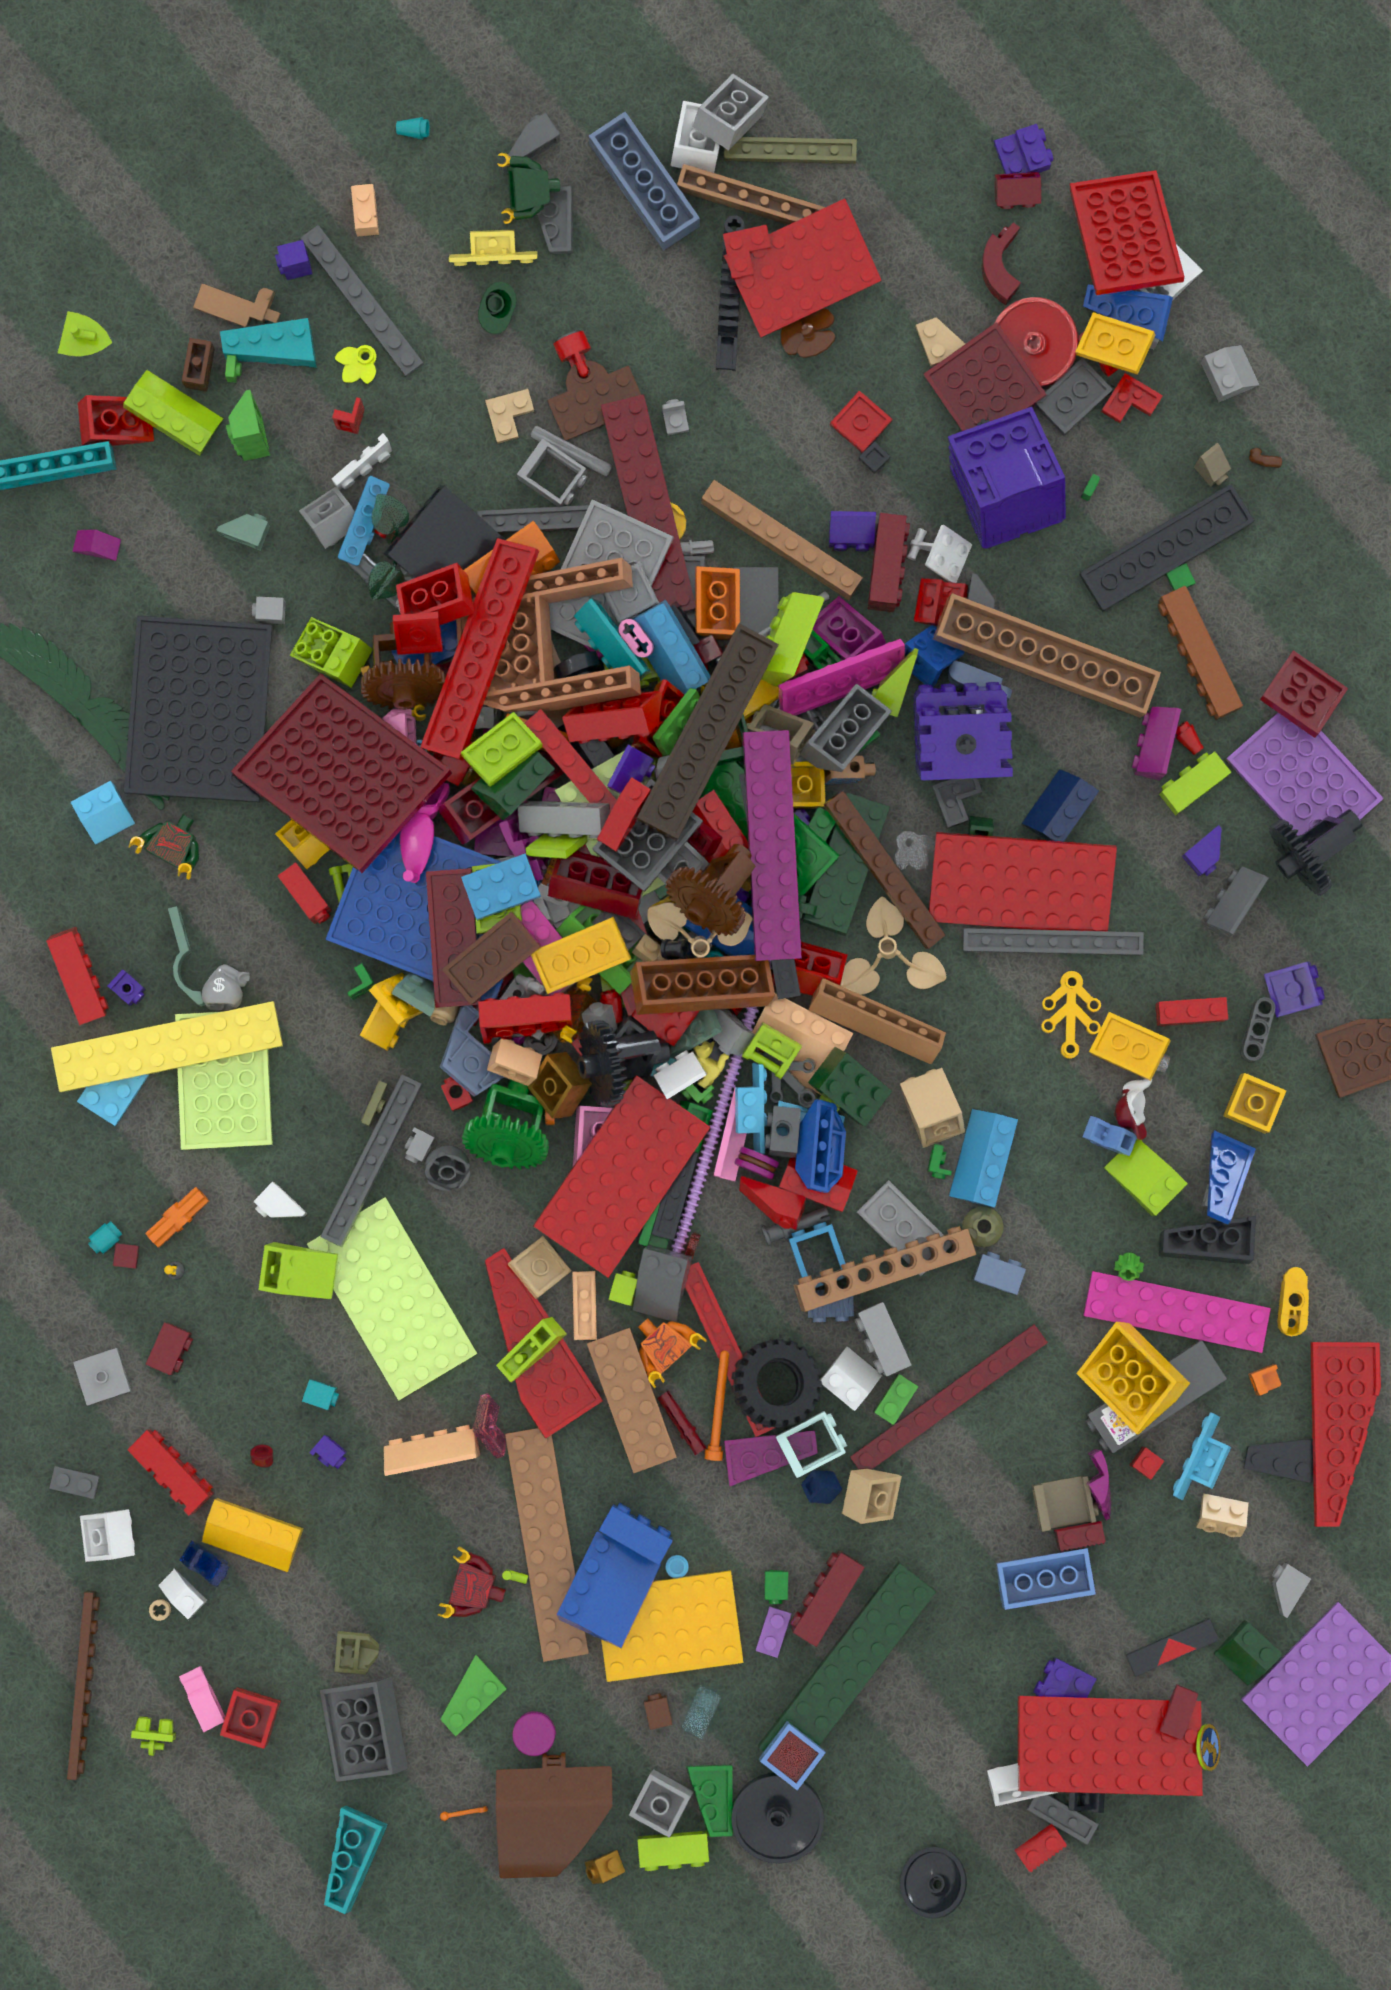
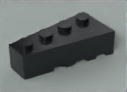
[1159,1216,1256,1264]

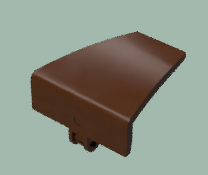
[496,1752,613,1878]

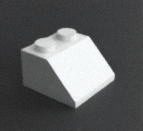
[654,1050,707,1099]
[819,1347,882,1411]
[80,1509,135,1562]

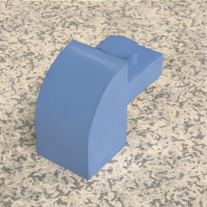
[1083,1116,1137,1156]

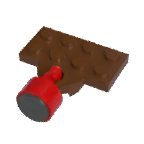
[547,330,641,441]

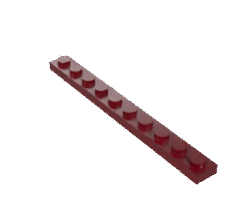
[850,1324,1048,1470]

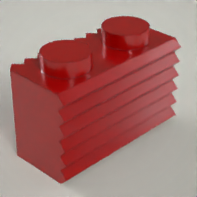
[1015,1824,1067,1872]

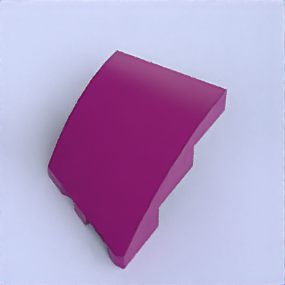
[499,817,550,881]
[1086,1449,1111,1520]

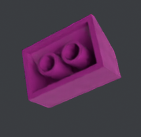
[1132,707,1181,781]

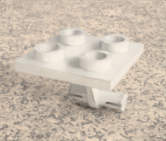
[907,525,972,583]

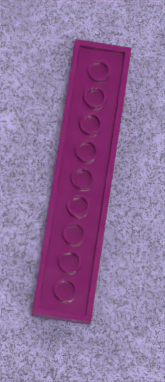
[742,730,801,961]

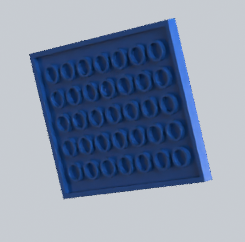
[326,832,541,1000]

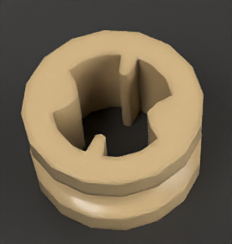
[149,1599,171,1621]

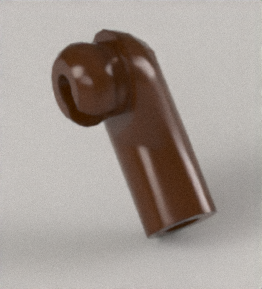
[1249,448,1282,468]

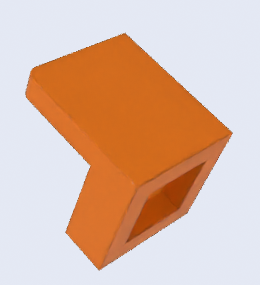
[1248,1364,1281,1396]

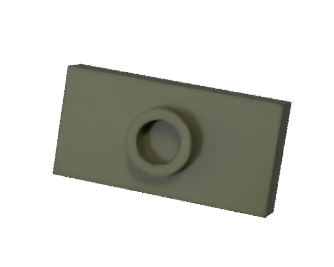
[361,1081,389,1127]

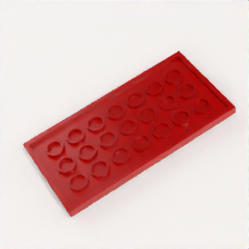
[929,832,1117,931]
[533,1075,710,1278]
[1018,1696,1203,1796]

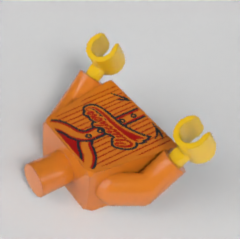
[638,1318,706,1388]

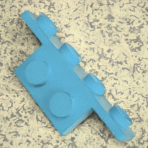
[735,1063,767,1155]
[1173,1413,1231,1500]

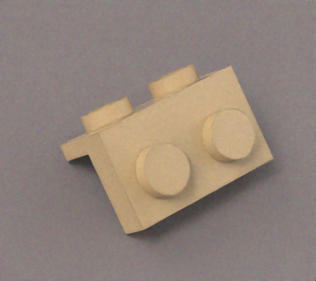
[1197,1494,1248,1537]

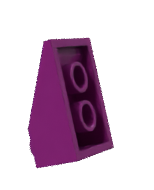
[813,596,886,661]

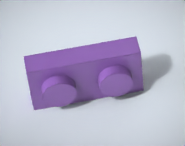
[756,1606,791,1658]

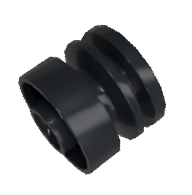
[553,651,602,679]

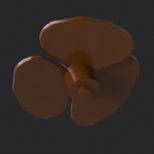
[781,308,836,358]

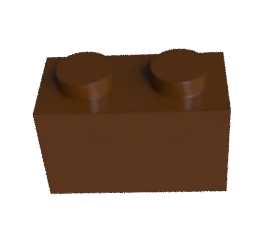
[182,338,215,392]

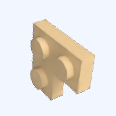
[485,389,534,444]

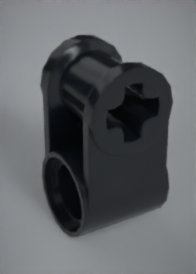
[660,939,696,960]

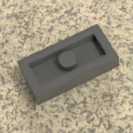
[49,1466,100,1499]

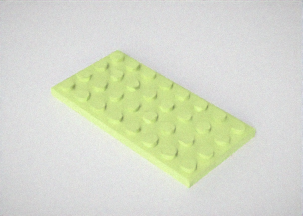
[307,1197,477,1401]

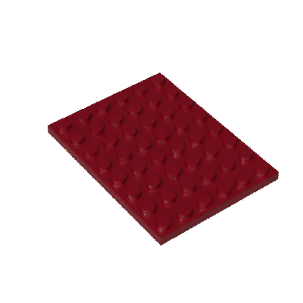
[231,673,452,873]

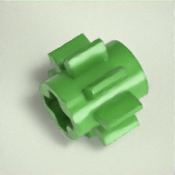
[1114,1253,1144,1281]

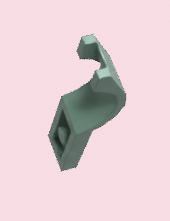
[168,906,205,1007]

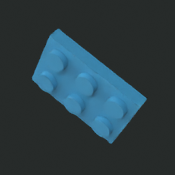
[461,854,541,921]

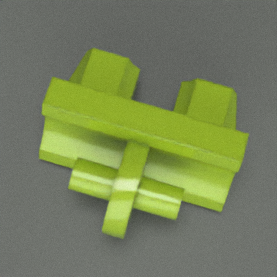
[131,1716,176,1756]

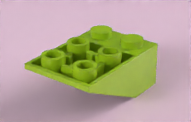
[290,617,373,688]
[258,1242,338,1299]

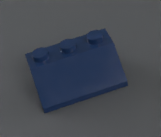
[1021,769,1099,842]

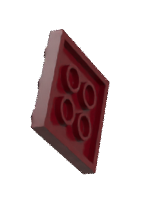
[1260,650,1348,738]

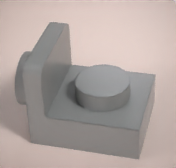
[662,399,689,436]

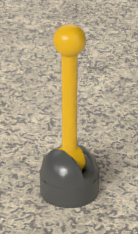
[164,1261,185,1280]

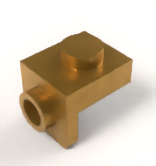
[585,1850,625,1884]

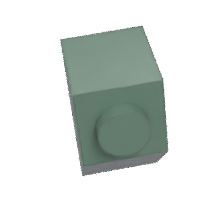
[217,514,270,551]

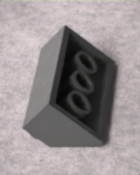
[800,683,892,772]

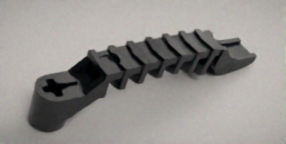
[716,215,744,371]

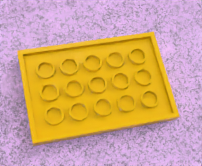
[601,1570,743,1682]

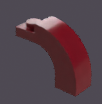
[981,222,1021,305]

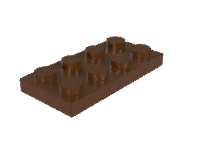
[442,911,541,1005]

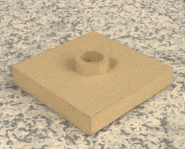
[508,1236,571,1299]

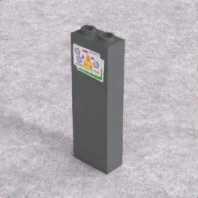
[1085,1340,1227,1453]

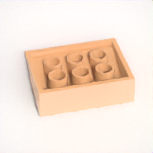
[752,993,853,1095]
[384,1425,480,1476]

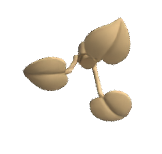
[840,897,946,995]
[647,902,752,958]

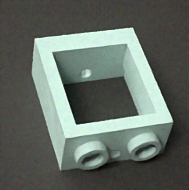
[775,1411,847,1478]

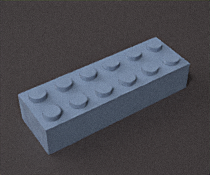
[589,112,700,251]

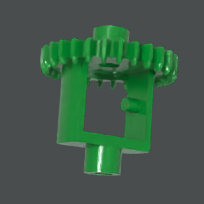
[462,1079,549,1170]

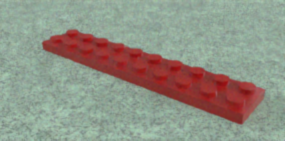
[420,538,539,761]

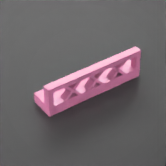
[713,1088,747,1181]

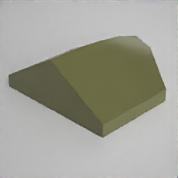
[334,1631,379,1675]

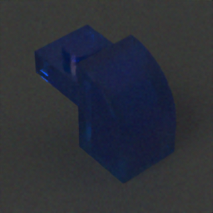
[180,1540,229,1587]

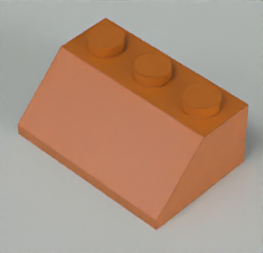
[695,566,740,640]

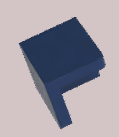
[801,1470,842,1504]

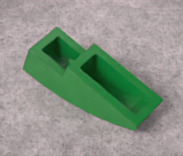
[803,629,842,670]

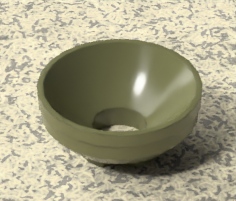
[962,1206,1003,1248]

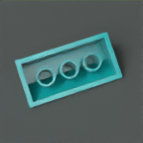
[574,598,652,680]

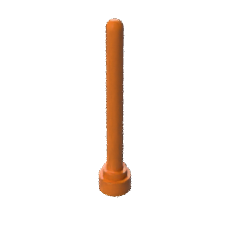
[704,1350,729,1461]

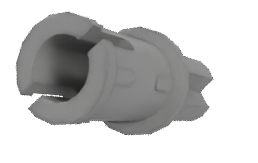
[681,540,714,556]

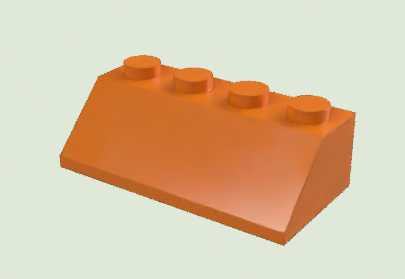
[464,521,560,597]

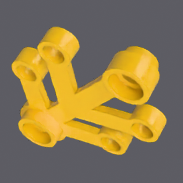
[1041,971,1101,1059]

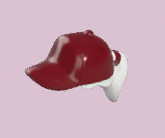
[1114,1079,1152,1140]

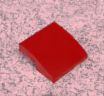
[914,578,968,626]

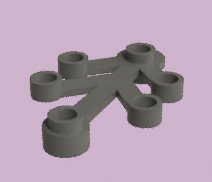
[754,1047,817,1108]

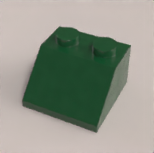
[1214,1620,1282,1686]

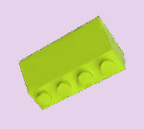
[123,370,223,456]
[761,592,825,687]

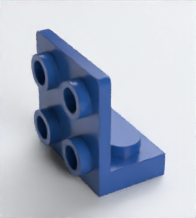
[905,625,964,687]

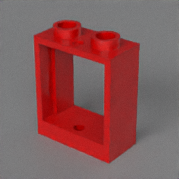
[278,862,332,924]

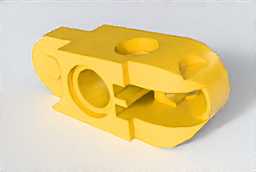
[1277,1267,1309,1336]

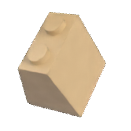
[900,1068,965,1148]

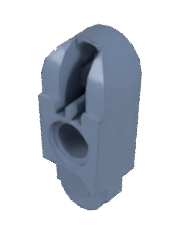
[947,661,1013,700]

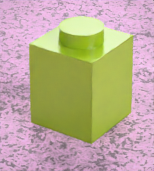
[608,1271,637,1306]

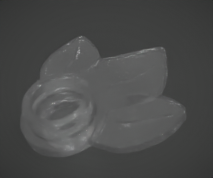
[894,831,935,871]

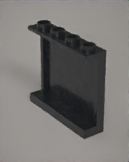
[383,485,504,578]

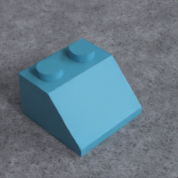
[71,781,135,845]

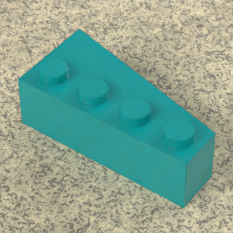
[220,318,317,368]
[324,1806,388,1914]

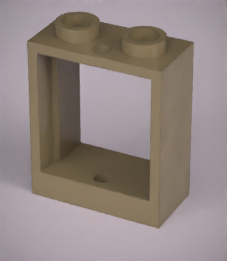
[746,704,814,765]

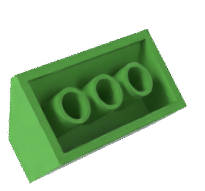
[226,390,270,461]
[556,905,643,994]

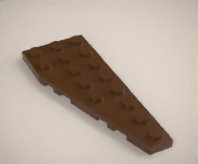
[1315,1019,1391,1098]

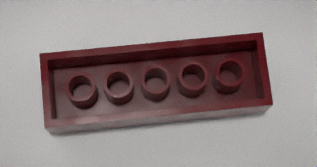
[438,750,564,845]

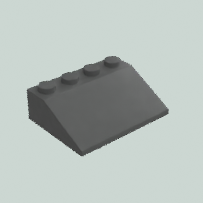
[592,779,703,892]
[320,1677,408,1782]

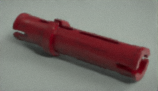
[657,1391,707,1455]

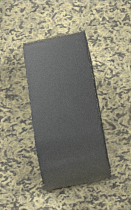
[1240,997,1275,1062]

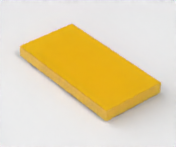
[531,917,631,994]

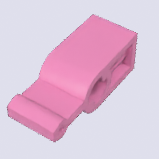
[179,1666,225,1732]

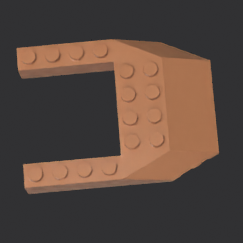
[456,558,641,712]

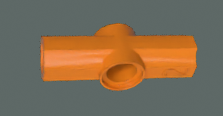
[145,1187,210,1248]

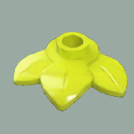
[335,345,377,384]

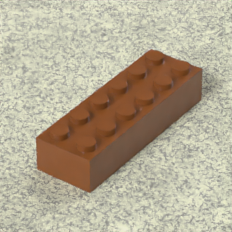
[630,955,775,1015]

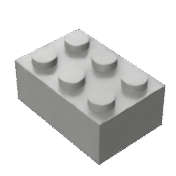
[692,74,769,150]
[854,1302,911,1377]

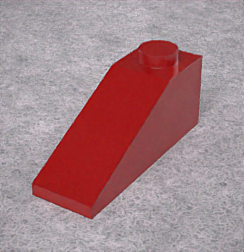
[597,777,651,852]
[739,1176,806,1230]

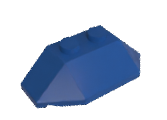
[795,1099,846,1193]

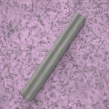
[531,426,612,476]

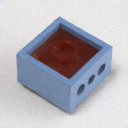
[759,1721,826,1790]

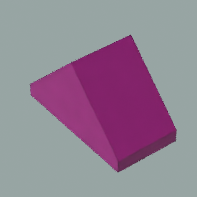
[72,530,121,561]

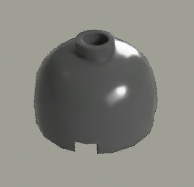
[425,1145,470,1191]

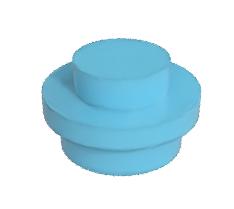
[666,1555,688,1578]

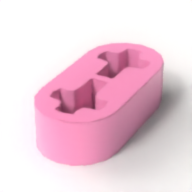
[619,619,654,657]

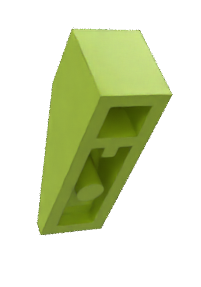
[872,648,919,717]
[496,1317,567,1382]

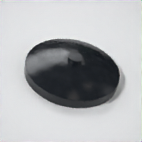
[732,1773,824,1864]

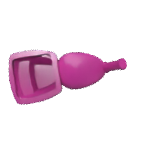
[400,783,450,883]

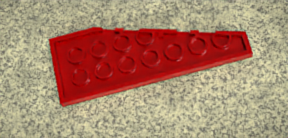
[485,1248,603,1439]
[1310,1342,1381,1527]

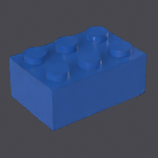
[599,1503,673,1565]

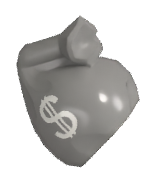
[202,964,250,1011]

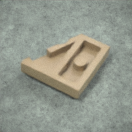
[915,317,965,367]

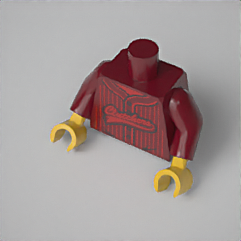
[438,1547,506,1618]

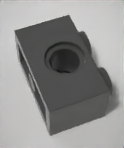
[765,1106,801,1158]

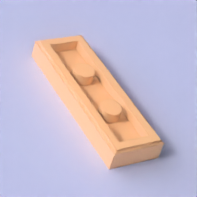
[573,1271,597,1340]

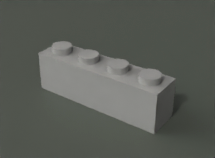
[518,801,610,838]

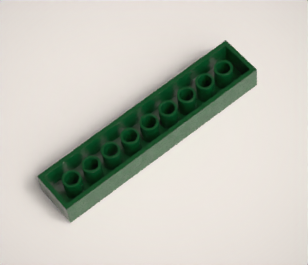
[758,1562,936,1752]

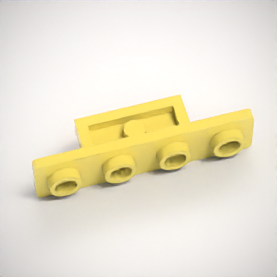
[449,230,538,266]

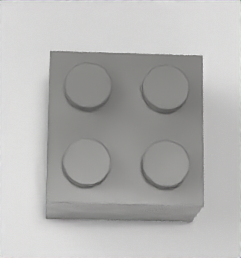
[629,1769,694,1838]

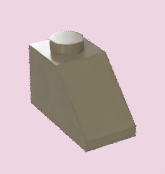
[1194,443,1231,487]

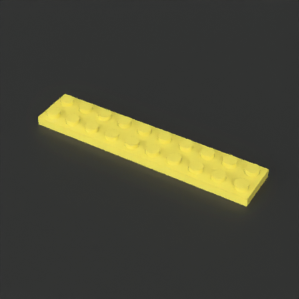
[51,1001,283,1092]

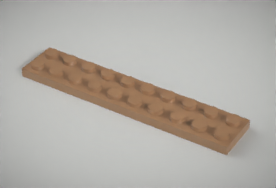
[505,1428,589,1662]

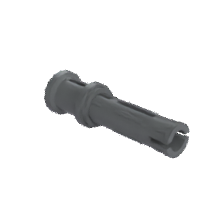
[761,1206,830,1246]

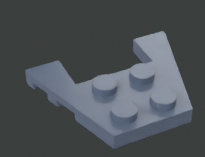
[440,1005,504,1096]

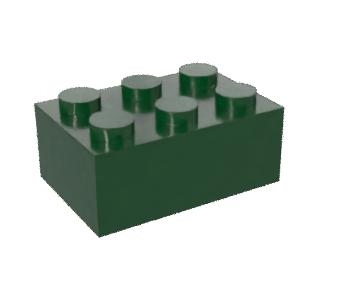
[808,1047,892,1127]

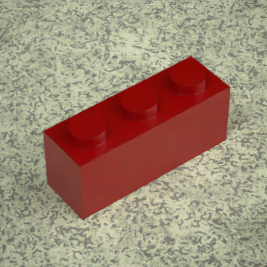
[1155,997,1228,1026]

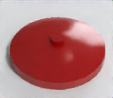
[995,297,1079,387]

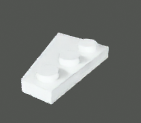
[332,433,392,490]

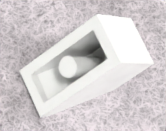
[254,1182,307,1218]
[158,1569,207,1619]

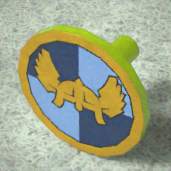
[1196,1724,1220,1771]

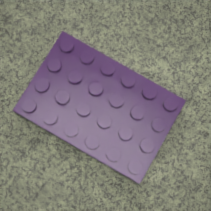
[1226,713,1383,836]
[1241,1602,1391,1767]

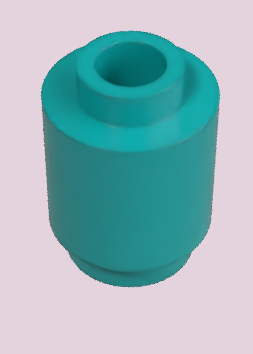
[88,1221,123,1254]

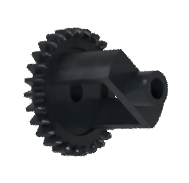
[1269,809,1362,896]
[577,1020,670,1107]

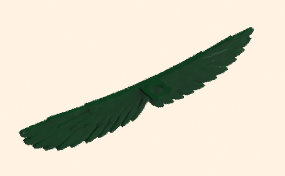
[0,623,169,810]

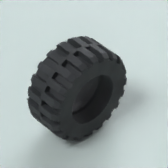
[731,1339,822,1428]

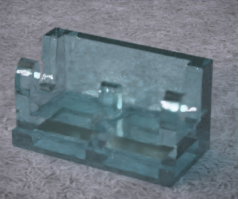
[681,1684,722,1739]

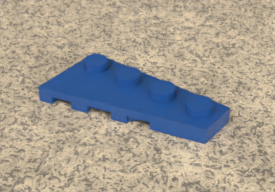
[1083,284,1173,341]

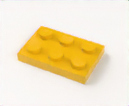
[1075,312,1155,375]
[369,972,423,1025]
[1089,1012,1171,1081]

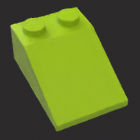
[1104,1138,1188,1216]

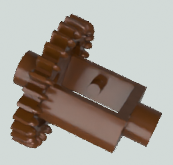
[361,621,446,710]
[665,844,756,936]

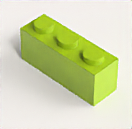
[1159,751,1231,816]
[638,1831,709,1871]

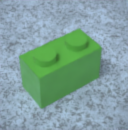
[873,1374,918,1425]

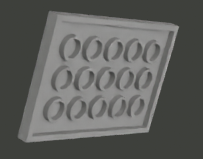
[549,499,674,652]

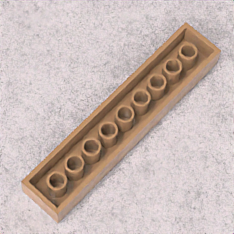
[933,593,1161,718]

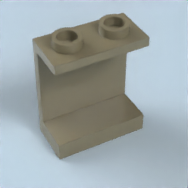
[1032,1475,1099,1532]

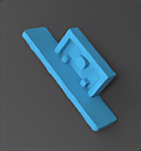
[338,476,390,566]

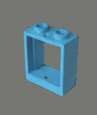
[788,1222,845,1288]

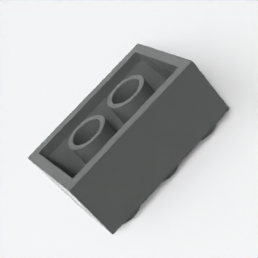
[1203,866,1269,939]

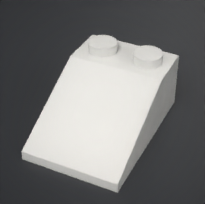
[671,101,719,173]

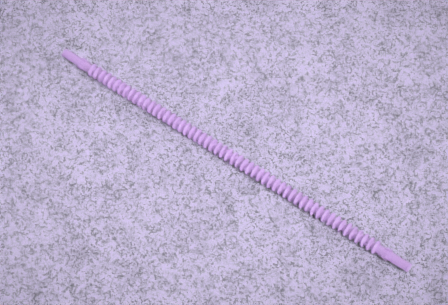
[671,960,772,1253]

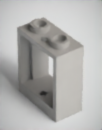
[517,438,588,507]

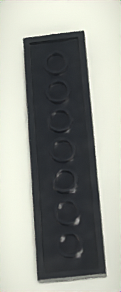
[1079,483,1255,612]

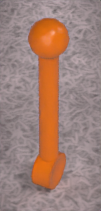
[440,1806,488,1821]

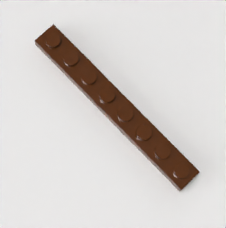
[823,791,945,949]
[67,1591,100,1780]

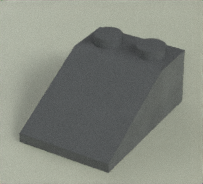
[633,1245,693,1322]

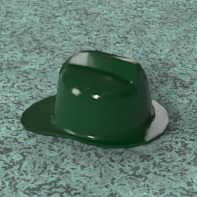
[478,282,517,334]

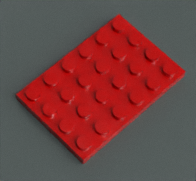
[1069,170,1185,295]
[724,198,882,338]

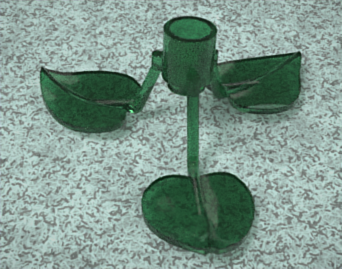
[368,494,409,600]

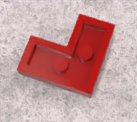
[723,225,771,279]
[1101,373,1163,423]

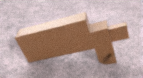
[193,284,281,328]

